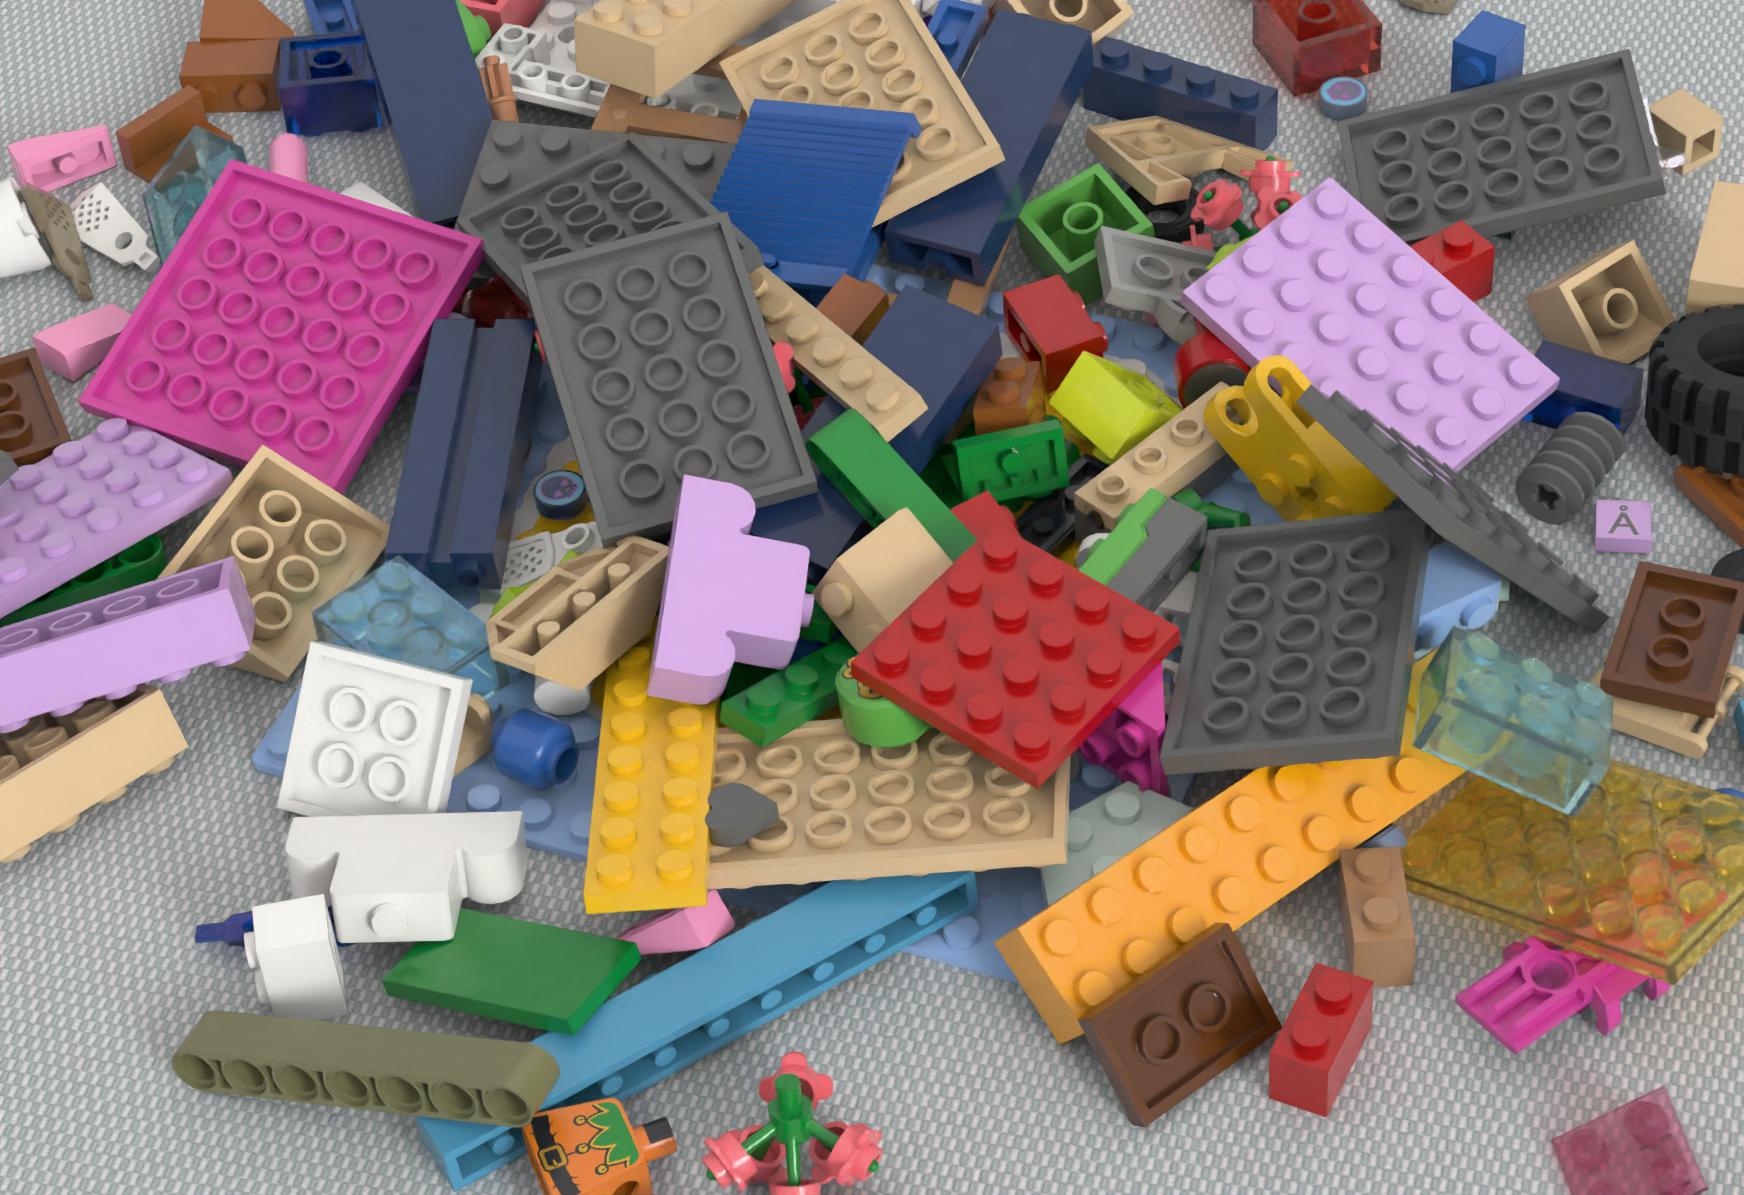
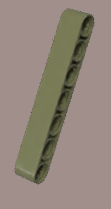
[171,1010,560,1127]

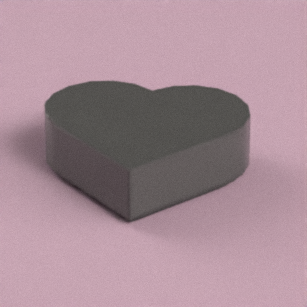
[705,783,780,848]

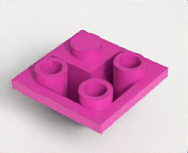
[1077,662,1169,798]

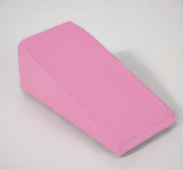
[7,125,117,192]
[32,303,132,382]
[615,889,735,955]

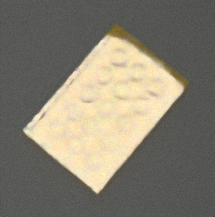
[1400,733,1744,985]

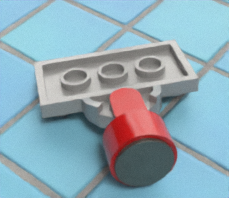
[1094,226,1252,409]

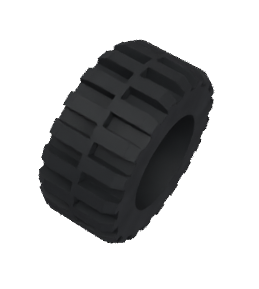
[1644,305,1744,479]

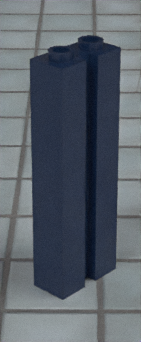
[351,0,494,230]
[884,9,1094,286]
[749,284,1003,586]
[385,319,543,590]

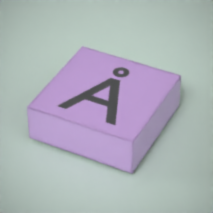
[1594,499,1652,554]

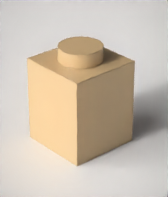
[1645,88,1724,176]

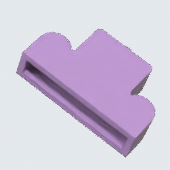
[647,474,814,704]

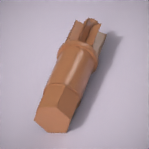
[478,55,520,122]

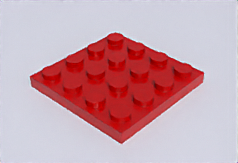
[851,523,1180,789]

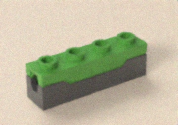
[1079,488,1208,613]

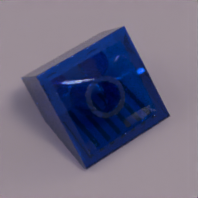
[279,30,382,137]

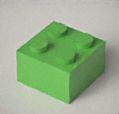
[1016,163,1155,305]

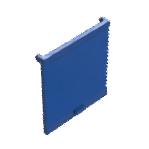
[709,99,921,292]

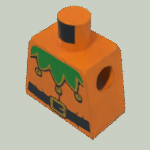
[521,1097,677,1195]

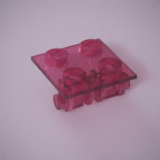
[1551,1085,1709,1195]

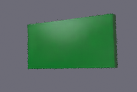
[382,908,642,1036]

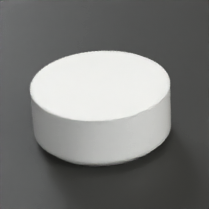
[534,676,591,715]

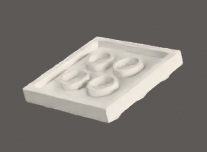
[277,641,473,817]

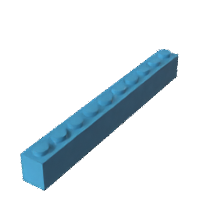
[414,871,980,1192]

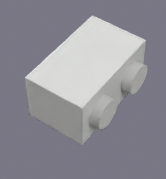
[244,894,348,1021]

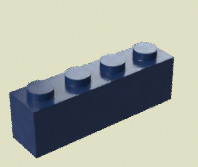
[1083,36,1278,151]

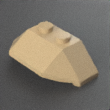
[485,535,669,691]

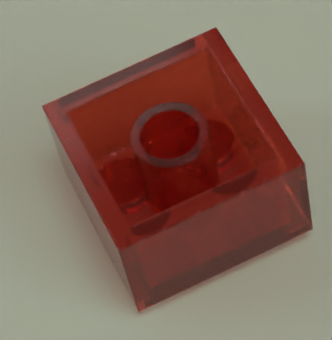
[1252,0,1382,97]

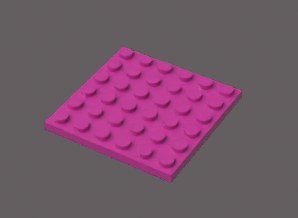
[78,159,485,495]

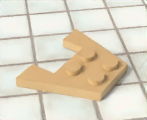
[1084,115,1294,205]

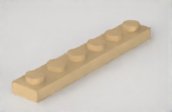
[748,265,929,443]

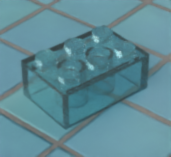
[311,555,511,700]
[1412,625,1614,817]

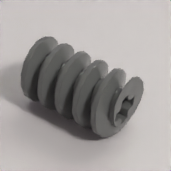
[1515,412,1625,525]

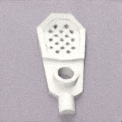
[70,182,160,272]
[486,521,603,598]

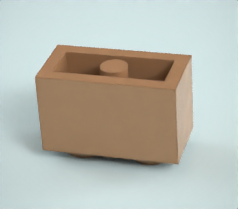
[1337,846,1416,988]

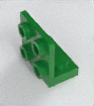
[941,419,1070,505]

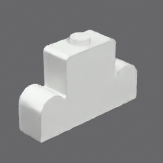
[285,811,528,943]

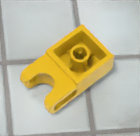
[1203,355,1397,522]

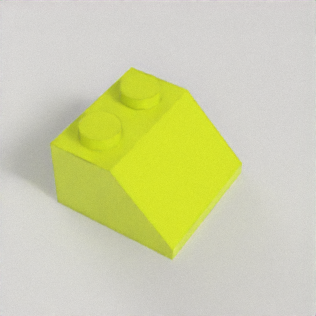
[1048,350,1184,465]

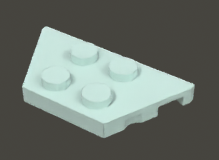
[1038,781,1194,906]

